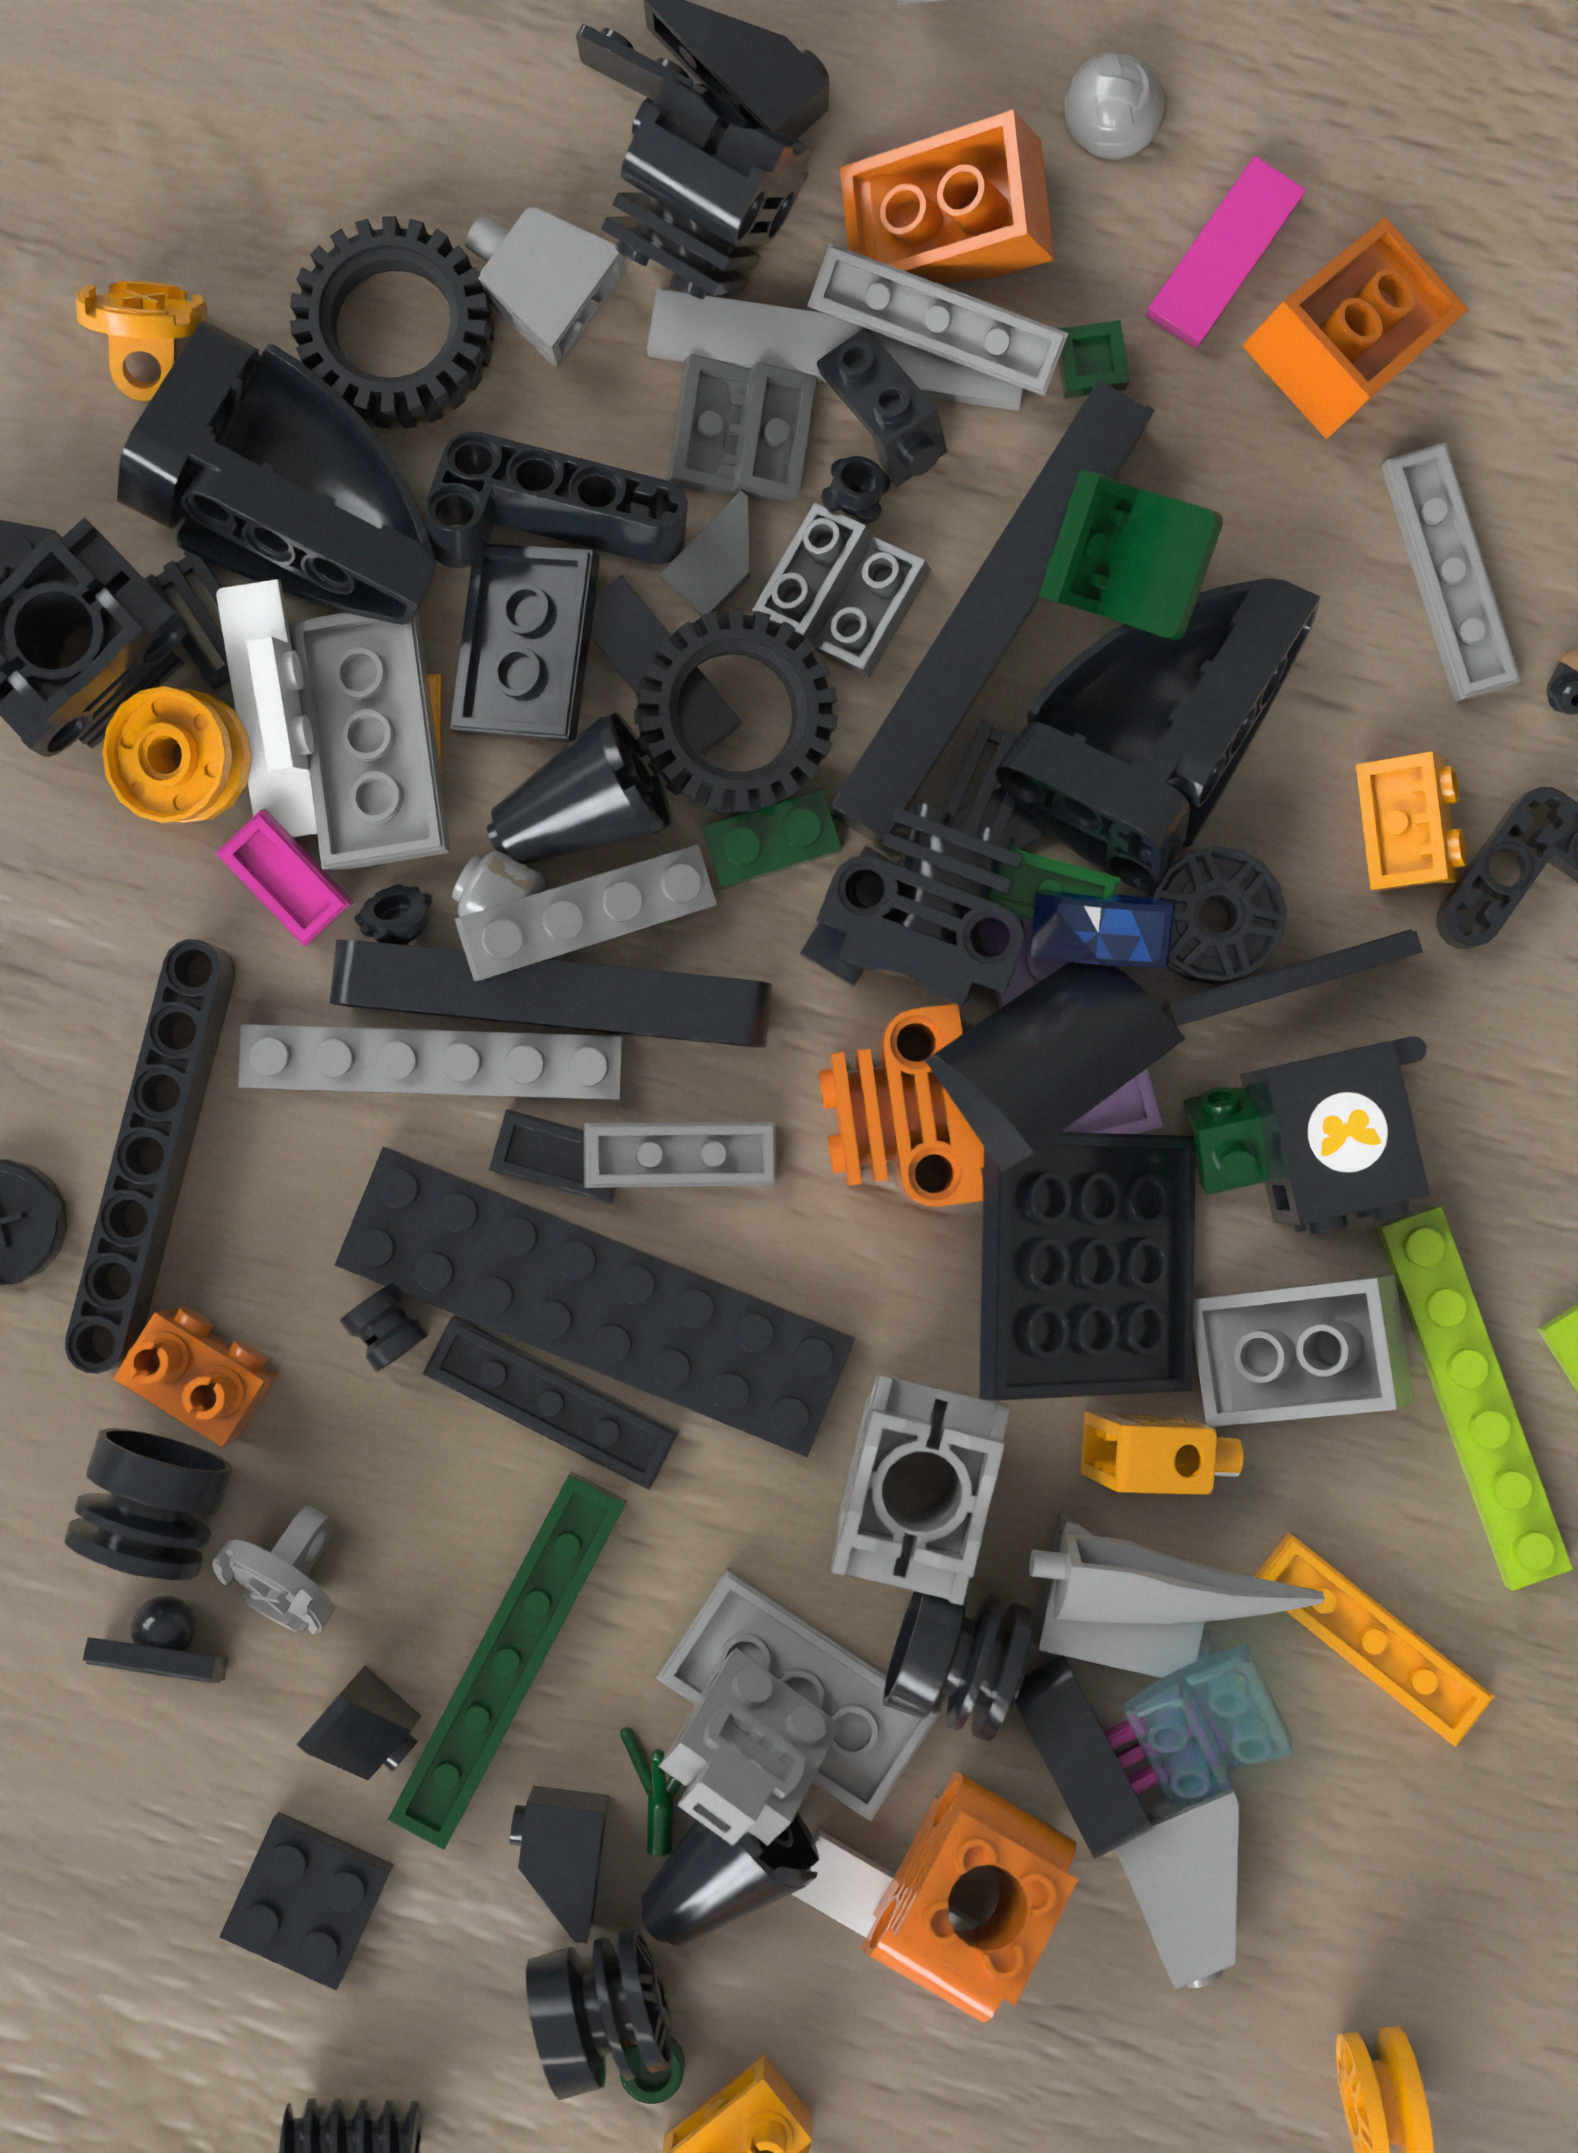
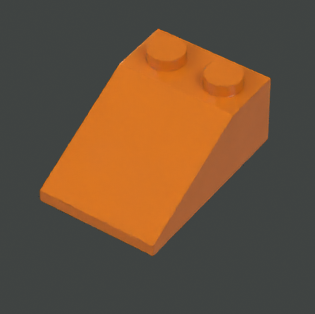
[840,110,1055,283]
[1242,217,1469,440]

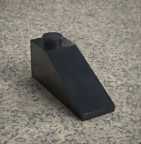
[643,0,829,139]

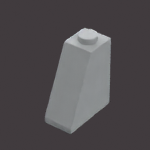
[1032,1513,1211,1685]
[1115,1775,1239,1990]

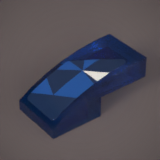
[1030,889,1175,968]

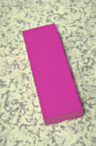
[1145,155,1306,350]

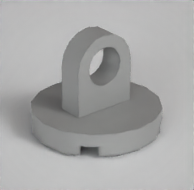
[212,1505,335,1634]

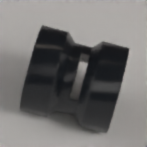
[339,1283,429,1373]

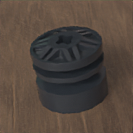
[65,1428,232,1580]
[882,1590,1032,1741]
[526,1928,672,2101]

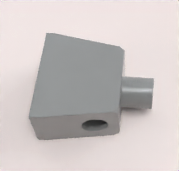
[465,207,626,368]

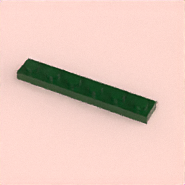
[387,1471,627,1850]

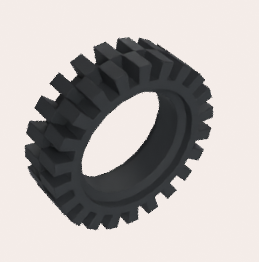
[290,217,494,429]
[634,609,838,814]

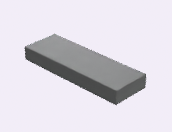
[584,1122,777,1188]

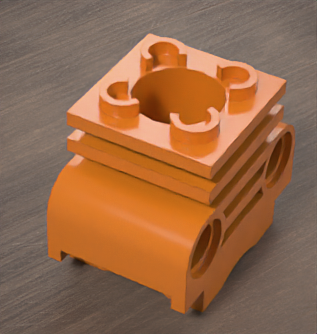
[818,1003,984,1207]
[861,1771,1079,2023]

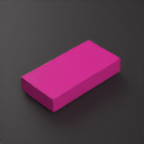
[215,809,354,947]

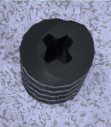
[279,2098,422,2153]

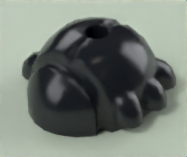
[354,884,432,945]

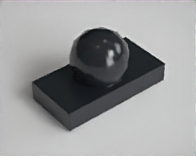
[83,1595,229,1683]

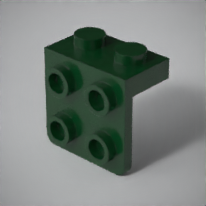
[1039,469,1223,640]

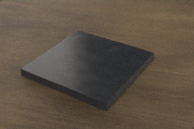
[979,1132,1196,1401]

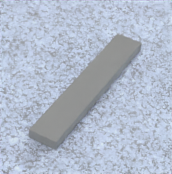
[647,288,1023,411]

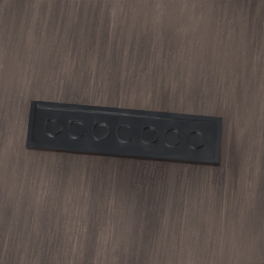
[334,1147,855,1457]

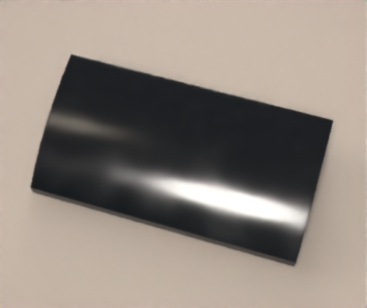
[925,949,1185,1172]

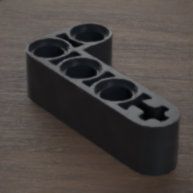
[425,431,688,568]

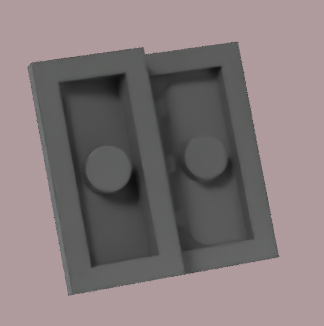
[666,354,817,502]

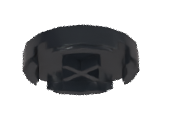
[0,1159,67,1285]

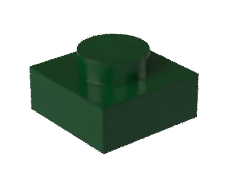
[1058,320,1129,399]

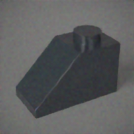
[296,1665,421,1780]
[510,1785,609,1944]

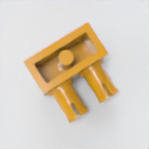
[662,2054,813,2153]

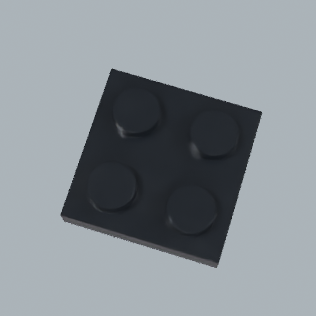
[219,1811,394,1991]

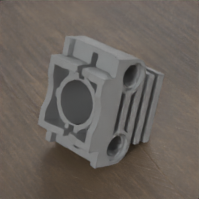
[831,1372,1010,1605]

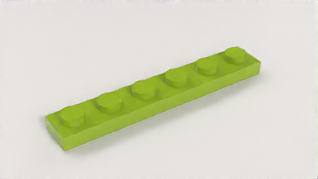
[1376,1206,1573,1591]

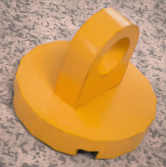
[76,280,208,402]

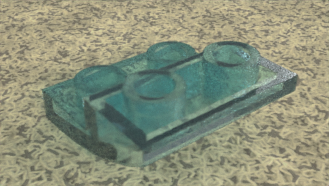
[1124,1644,1293,1804]

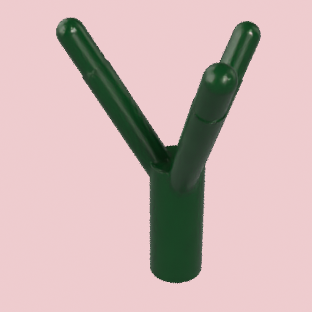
[620,1727,682,1856]

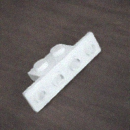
[216,579,317,838]

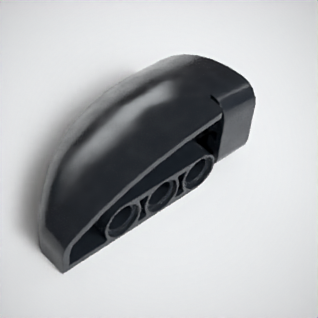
[117,321,436,625]
[995,578,1321,891]

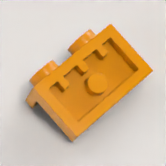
[1356,751,1467,891]

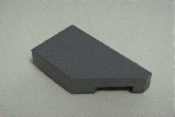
[660,490,750,616]

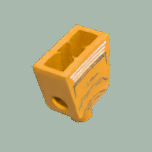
[1080,1411,1243,1495]

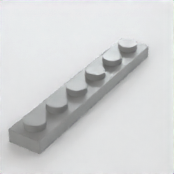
[238,1024,624,1100]

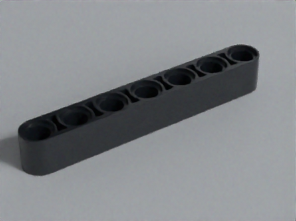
[65,939,235,1374]
[329,939,773,1048]

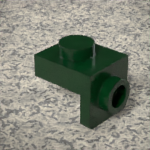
[1184,1087,1268,1195]

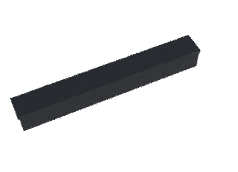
[831,379,1155,851]

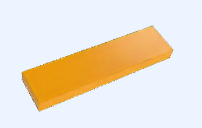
[1253,1532,1495,1747]

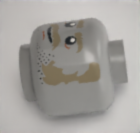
[452,851,546,917]

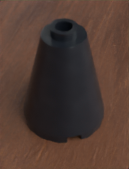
[487,713,672,864]
[641,1812,819,1947]

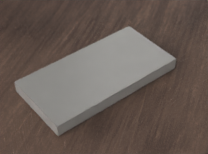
[290,609,451,873]
[656,1567,941,1821]

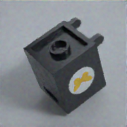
[1240,1036,1430,1234]

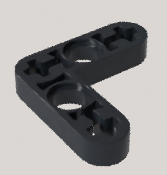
[1436,787,1578,949]

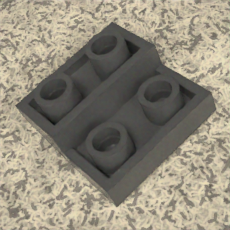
[752,502,931,678]

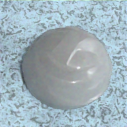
[1064,51,1165,160]

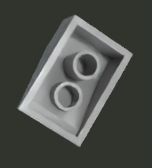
[1193,1274,1414,1427]

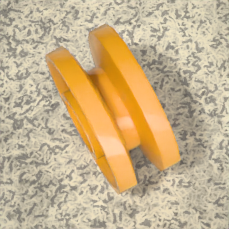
[102,686,252,823]
[1335,2026,1434,2153]

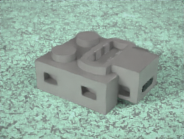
[659,1648,841,1846]

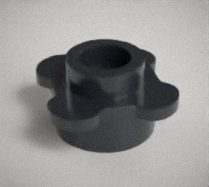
[821,456,891,523]

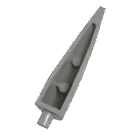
[1029,1532,1325,1624]

